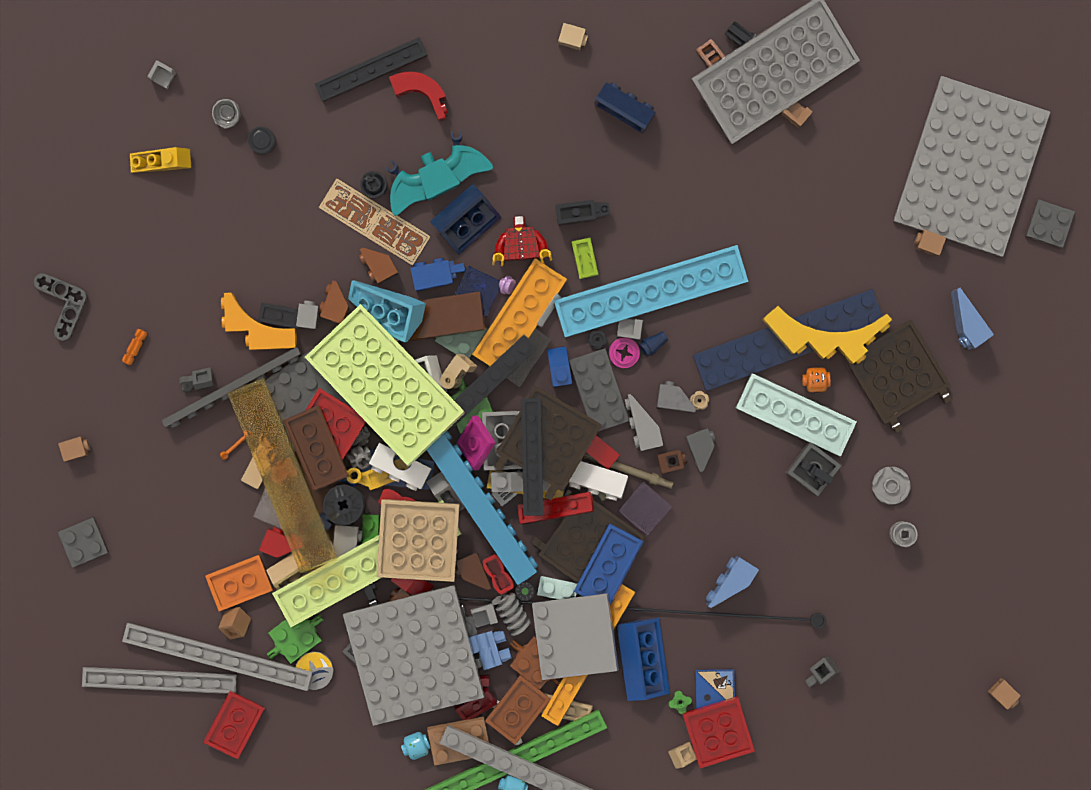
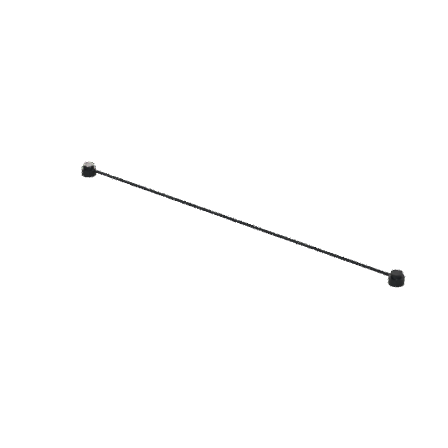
[431,589,826,628]

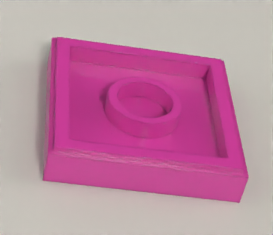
[456,416,496,470]

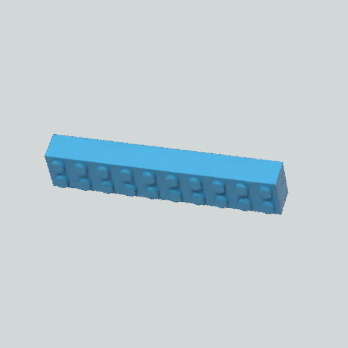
[427,430,538,585]

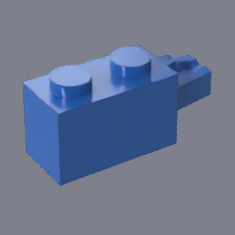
[411,258,466,292]

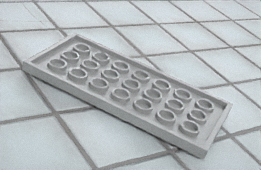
[691,0,860,144]

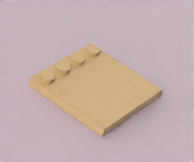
[377,499,459,582]

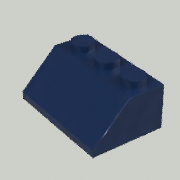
[594,82,656,134]
[430,184,501,255]

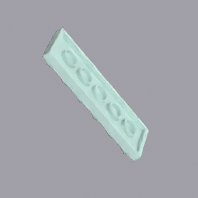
[736,373,857,456]

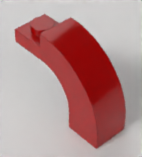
[389,72,448,122]

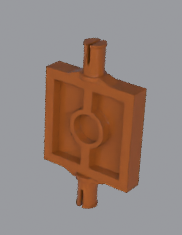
[509,636,562,690]

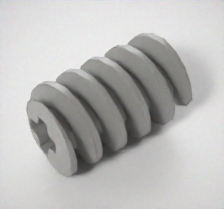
[492,592,530,636]

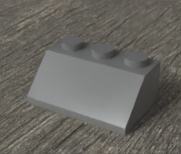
[482,411,523,470]

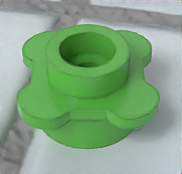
[669,691,692,714]

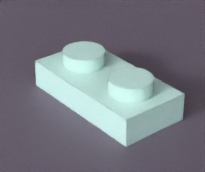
[537,576,578,599]

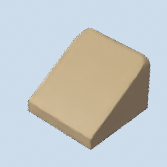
[669,742,697,769]

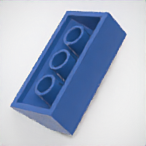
[617,618,670,701]

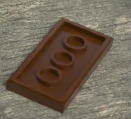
[409,291,485,341]
[283,405,349,491]

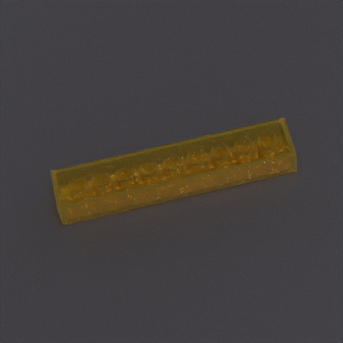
[227,378,338,574]

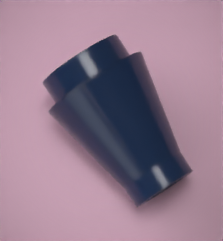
[639,331,668,357]

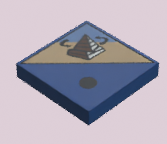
[695,669,735,709]

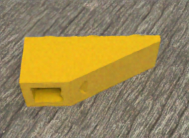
[130,147,191,173]

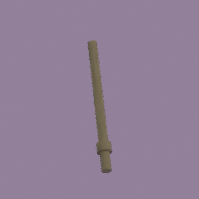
[583,452,673,489]

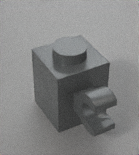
[805,657,842,687]

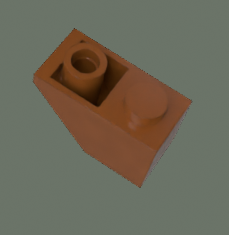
[359,248,399,284]
[318,280,350,324]

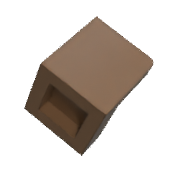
[781,102,813,129]
[218,607,251,639]

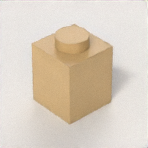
[558,23,588,50]

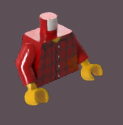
[492,216,552,266]

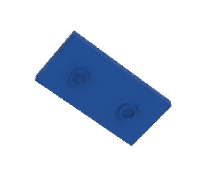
[574,523,644,606]

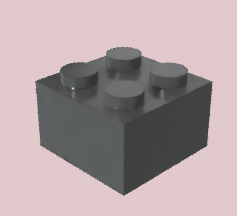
[785,442,841,496]

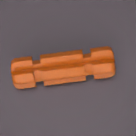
[122,329,147,365]

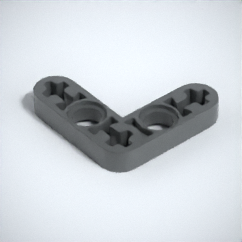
[34,273,88,341]

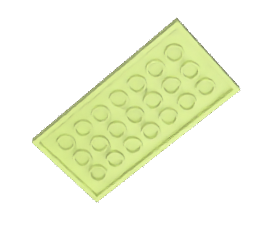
[305,304,465,466]

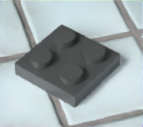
[1025,199,1075,248]
[58,517,109,568]

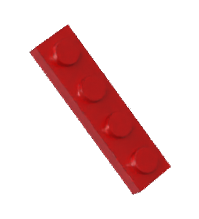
[517,492,595,525]

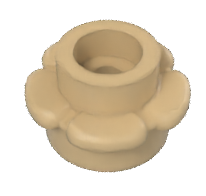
[690,391,709,410]

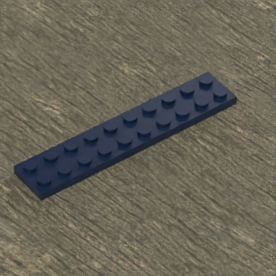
[693,289,883,391]

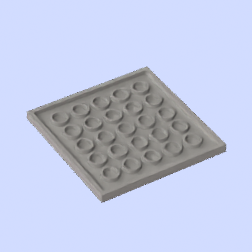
[343,585,485,726]

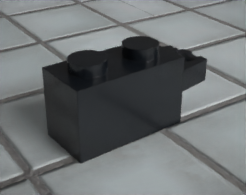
[556,200,610,226]

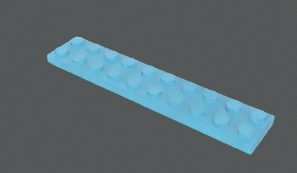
[554,245,749,337]

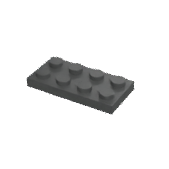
[569,348,629,431]

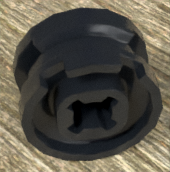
[248,127,276,155]
[360,171,388,199]

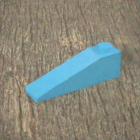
[348,280,426,342]

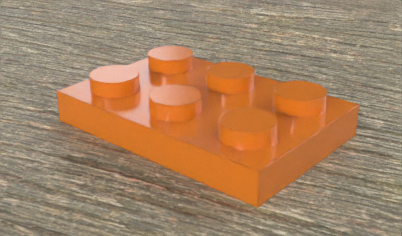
[205,554,273,611]

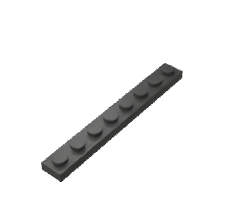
[161,347,302,429]

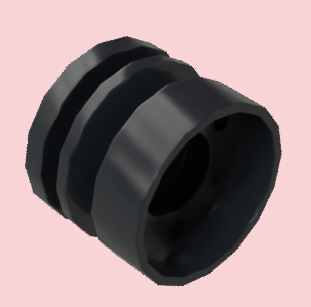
[323,484,366,525]

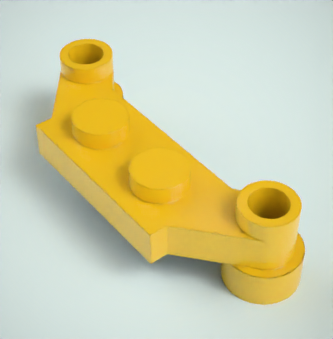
[346,458,409,490]

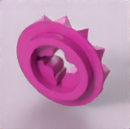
[609,338,640,368]

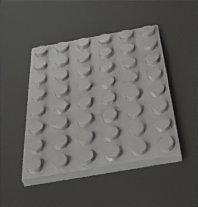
[893,76,1050,257]

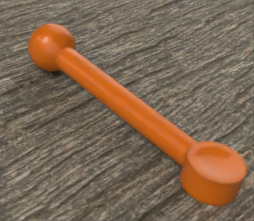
[220,430,252,460]

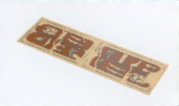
[319,179,431,266]

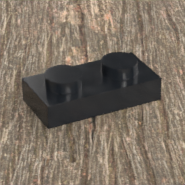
[258,302,298,329]

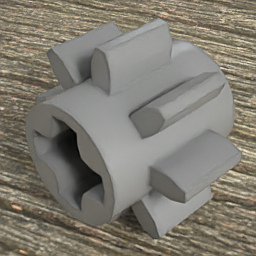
[348,445,372,470]

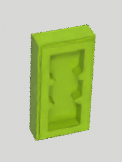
[572,238,598,279]

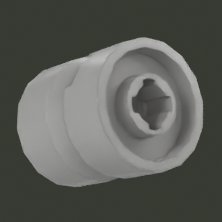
[889,521,918,547]

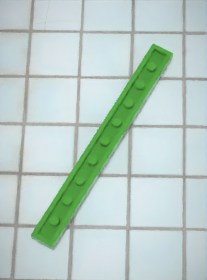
[425,709,607,790]

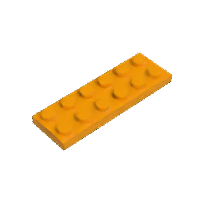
[472,258,567,366]

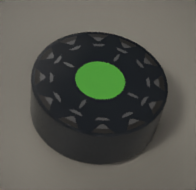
[515,581,535,601]

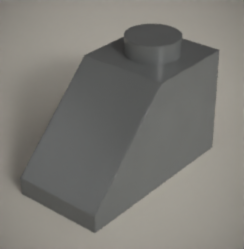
[685,428,716,472]

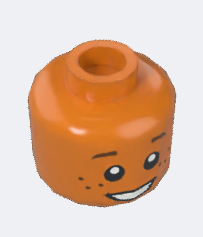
[802,367,830,392]

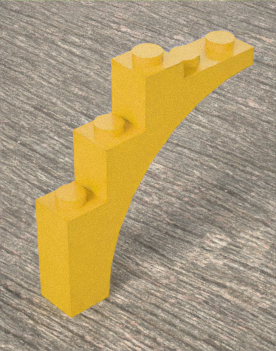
[762,306,892,364]

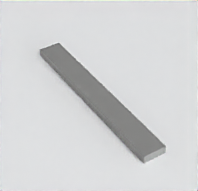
[82,667,237,694]

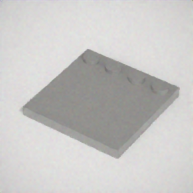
[532,593,619,680]

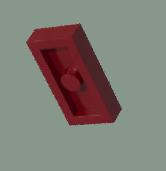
[454,687,498,720]

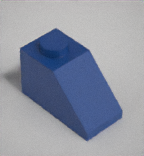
[547,347,572,387]

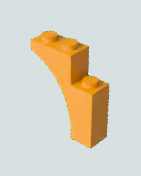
[221,293,297,350]

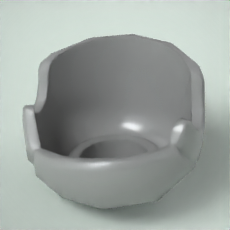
[212,99,241,129]

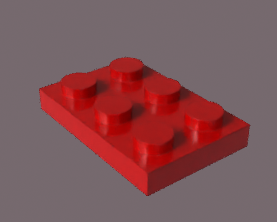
[203,690,265,759]

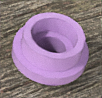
[499,275,516,294]

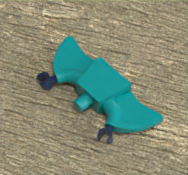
[386,131,493,216]

